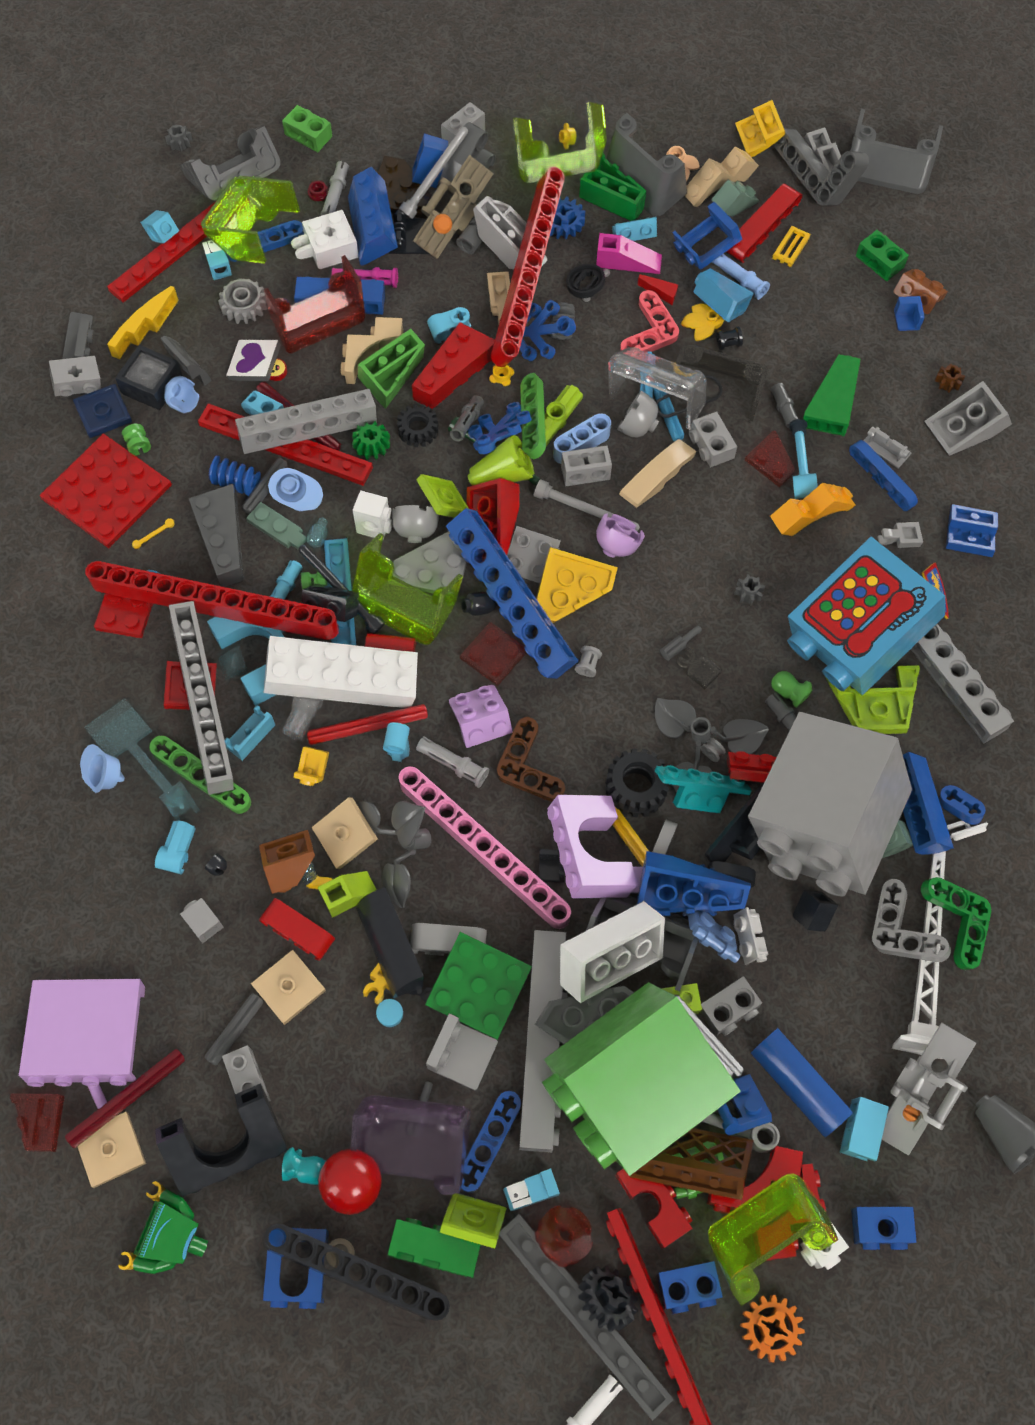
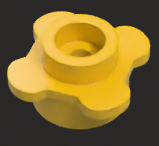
[559,123,576,150]
[489,365,514,386]

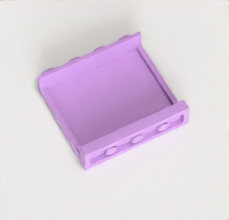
[19,979,145,1087]

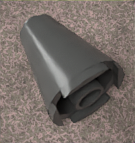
[975,1095,1035,1174]

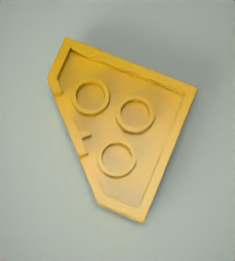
[536,547,618,623]

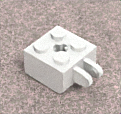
[291,210,359,269]

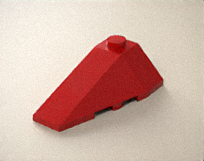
[467,478,520,572]

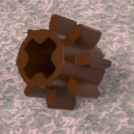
[935,364,965,393]

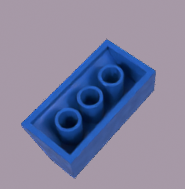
[348,167,398,265]

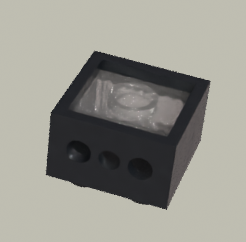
[115,345,183,410]

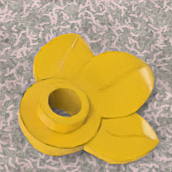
[681,304,724,341]

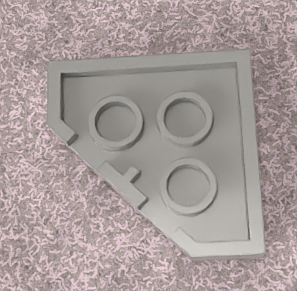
[388,531,474,599]

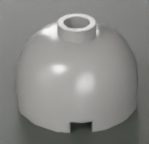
[617,390,659,438]
[392,505,439,543]

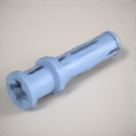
[712,254,770,300]

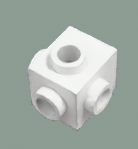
[800,1222,849,1270]

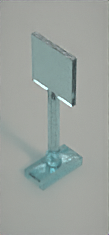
[84,698,200,821]

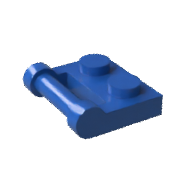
[717,1074,772,1135]

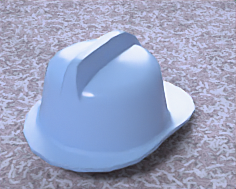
[268,468,323,511]
[80,744,125,793]

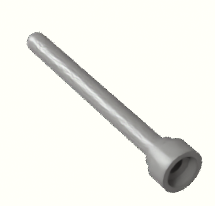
[399,127,468,219]
[534,479,640,531]

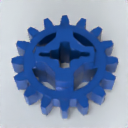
[550,197,585,239]

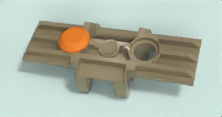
[413,155,493,259]

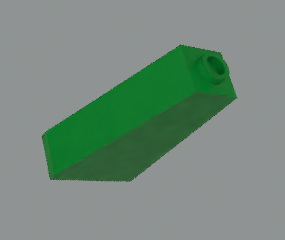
[803,354,861,436]

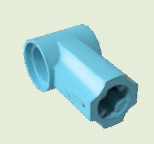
[383,722,410,762]
[155,820,196,874]

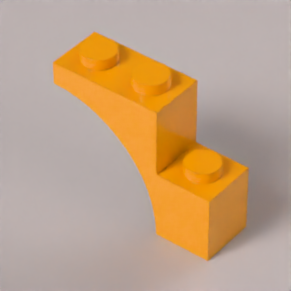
[770,483,855,536]

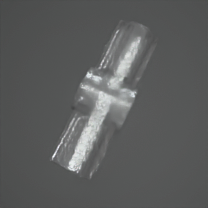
[282,696,323,741]

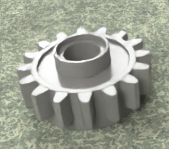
[218,279,268,324]

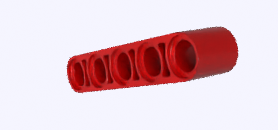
[726,183,802,263]

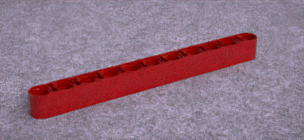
[491,166,565,367]
[85,561,339,640]

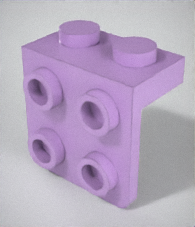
[449,685,513,748]

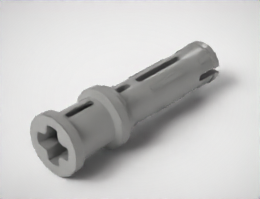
[416,736,489,788]

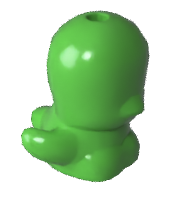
[771,671,813,708]

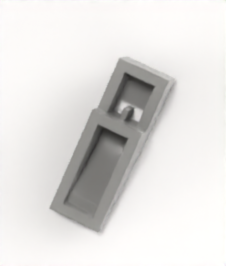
[803,127,841,172]

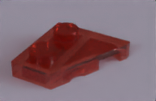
[745,430,795,488]
[10,1094,64,1152]

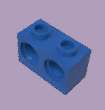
[656,1261,723,1314]

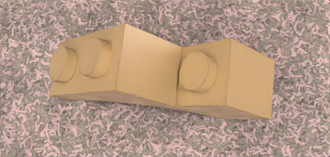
[685,147,759,207]
[341,317,403,384]

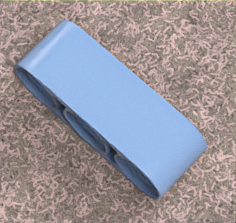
[553,414,611,464]

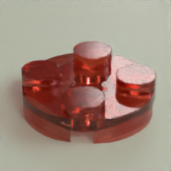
[535,1206,593,1267]

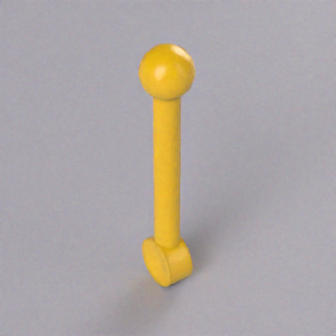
[132,518,175,549]

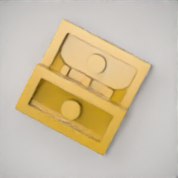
[735,100,786,157]

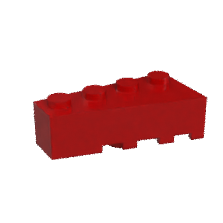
[412,322,495,409]

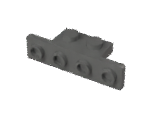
[62,312,94,359]

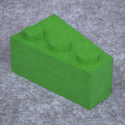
[358,329,425,409]

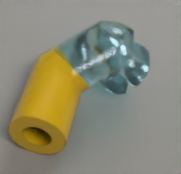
[301,863,333,889]

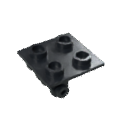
[389,210,429,254]

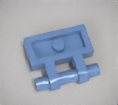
[688,910,740,963]

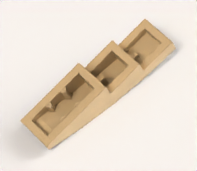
[619,439,697,508]

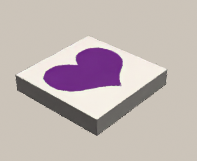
[226,340,281,381]

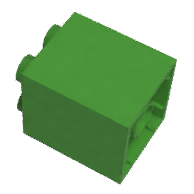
[542,982,741,1176]

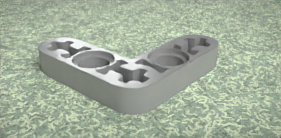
[872,879,951,962]

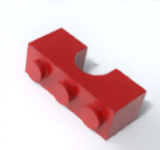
[615,1169,692,1249]

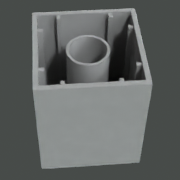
[748,712,912,896]

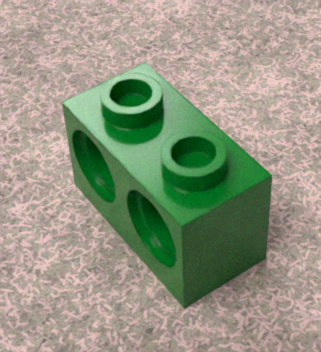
[856,230,909,281]

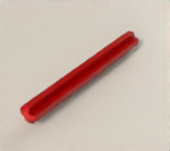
[307,704,428,745]

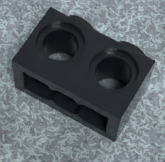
[302,584,359,622]

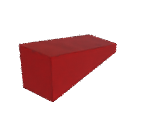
[638,274,678,306]

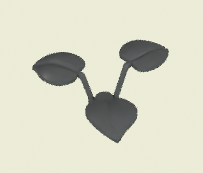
[655,698,769,793]
[357,801,431,908]

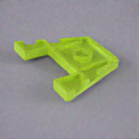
[825,665,920,734]

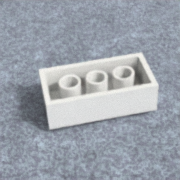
[560,901,665,1003]

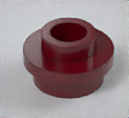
[308,181,329,201]

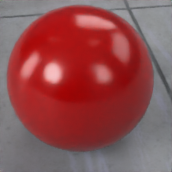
[318,1149,382,1215]

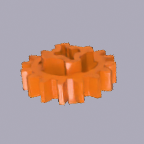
[740,1295,805,1362]

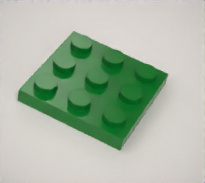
[425,932,532,1040]

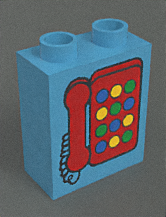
[787,537,945,695]

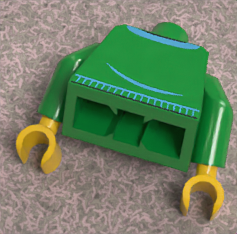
[118,1181,208,1274]

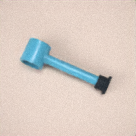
[789,419,818,499]

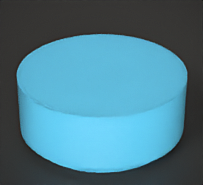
[376,999,403,1027]

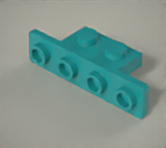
[655,765,752,813]

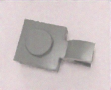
[878,522,923,548]

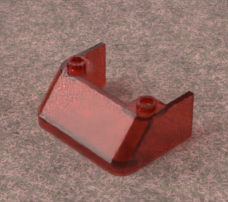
[264,255,365,354]

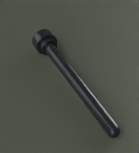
[299,545,386,634]

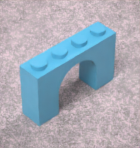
[207,609,285,706]

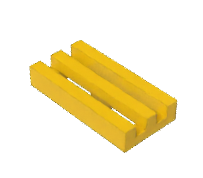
[772,226,811,267]

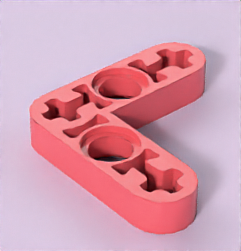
[620,290,679,360]

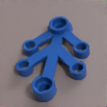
[520,300,576,361]
[468,402,532,454]

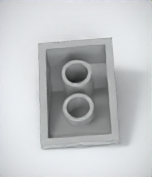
[924,381,1012,456]

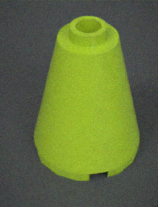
[468,435,534,486]

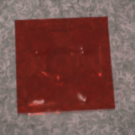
[460,622,527,686]

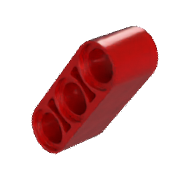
[259,898,335,961]

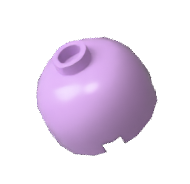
[596,513,645,558]

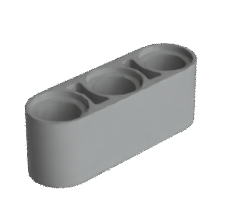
[410,923,487,956]

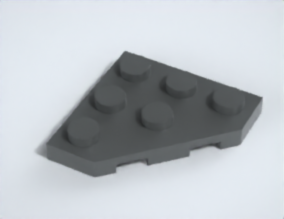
[535,985,634,1044]

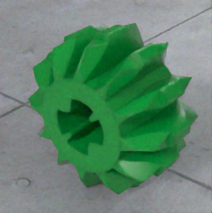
[352,421,390,461]

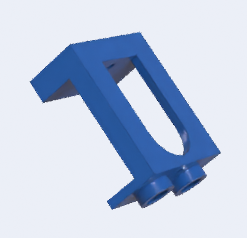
[672,201,742,270]
[263,1228,329,1309]

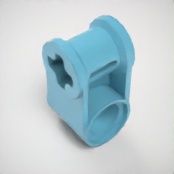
[427,307,471,344]

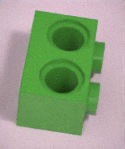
[282,105,332,152]

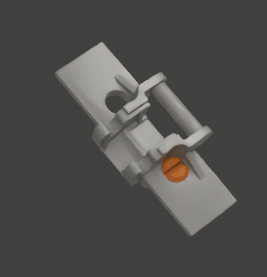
[882,1022,976,1155]

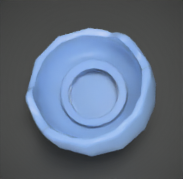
[164,376,199,413]

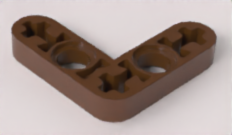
[497,717,565,802]

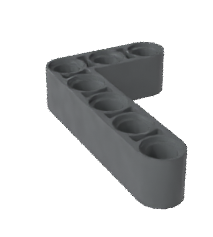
[773,128,869,206]

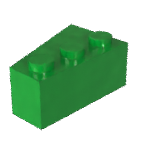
[579,152,647,221]
[388,1218,481,1279]

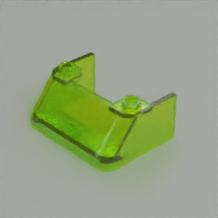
[513,102,607,183]
[201,176,300,264]
[352,533,463,645]

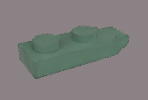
[246,502,307,550]

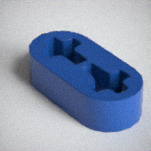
[939,785,985,825]

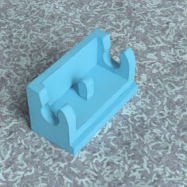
[224,705,275,761]
[840,1097,889,1161]

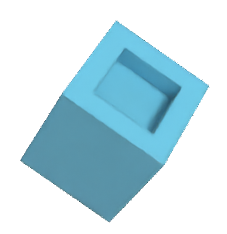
[140,210,179,243]

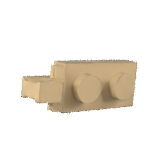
[487,271,510,324]

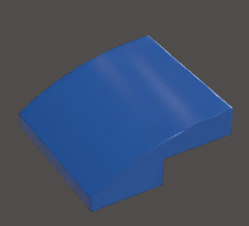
[946,504,998,557]

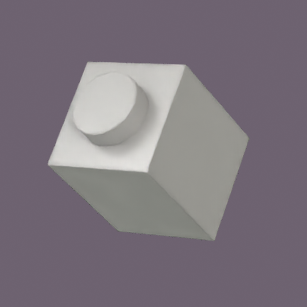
[180,898,224,944]

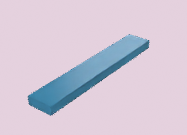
[324,538,356,646]

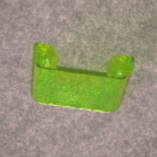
[708,1174,839,1306]

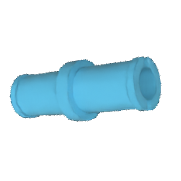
[269,560,303,600]

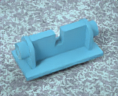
[612,217,657,241]

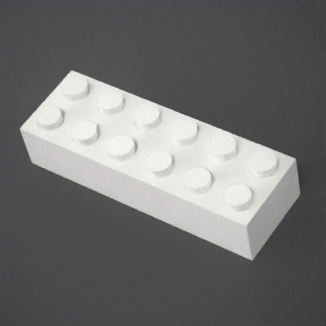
[263,636,418,708]

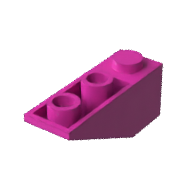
[596,233,662,274]

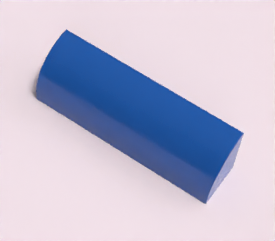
[903,752,954,855]
[751,1028,853,1137]

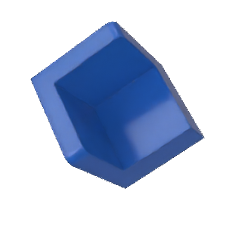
[894,296,924,331]

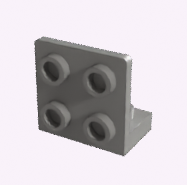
[426,1014,498,1090]

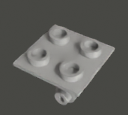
[507,526,561,583]

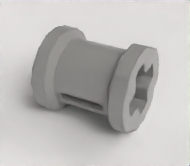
[575,646,602,677]

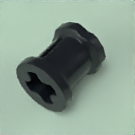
[716,326,743,350]

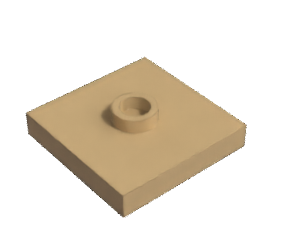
[312,797,378,869]
[251,950,326,1025]
[78,1112,146,1188]

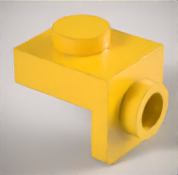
[293,746,329,786]

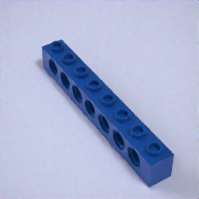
[446,508,578,679]

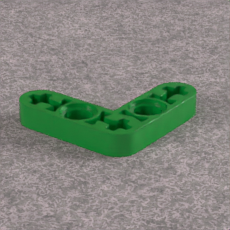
[921,877,991,970]

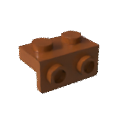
[893,269,948,314]

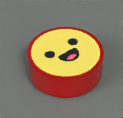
[269,359,287,381]

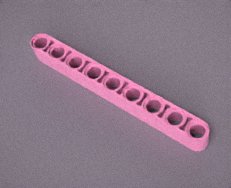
[399,767,571,929]

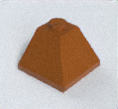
[259,830,315,894]

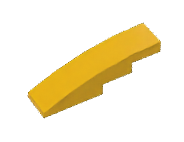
[107,286,179,359]

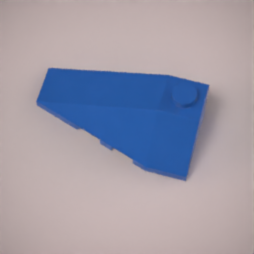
[636,851,751,916]

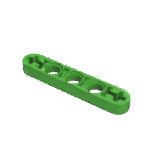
[520,373,546,459]
[149,736,251,814]

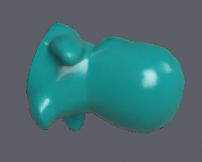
[282,1147,326,1185]

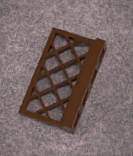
[630,1128,754,1200]

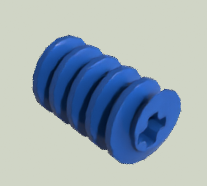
[209,455,261,496]

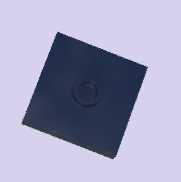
[73,384,132,438]

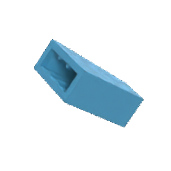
[693,268,754,322]

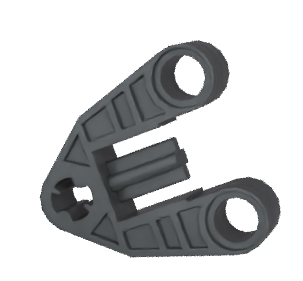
[440,122,496,193]

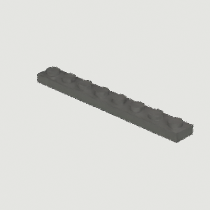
[499,1214,674,1421]

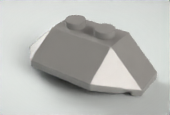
[473,196,547,270]

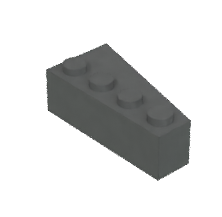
[188,484,244,587]

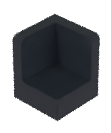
[539,849,565,883]
[793,890,838,932]

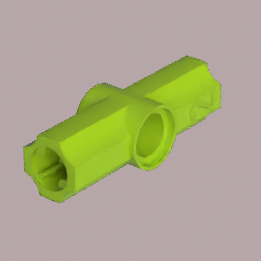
[531,385,583,447]

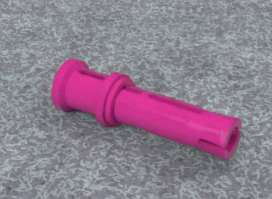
[331,267,398,288]

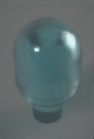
[307,518,328,548]

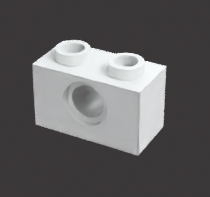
[353,490,393,540]

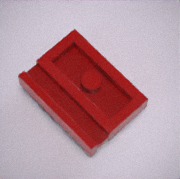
[727,751,777,783]

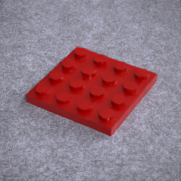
[39,433,172,548]

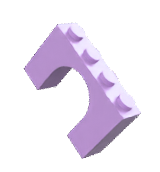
[547,795,638,898]

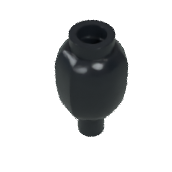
[461,592,498,616]

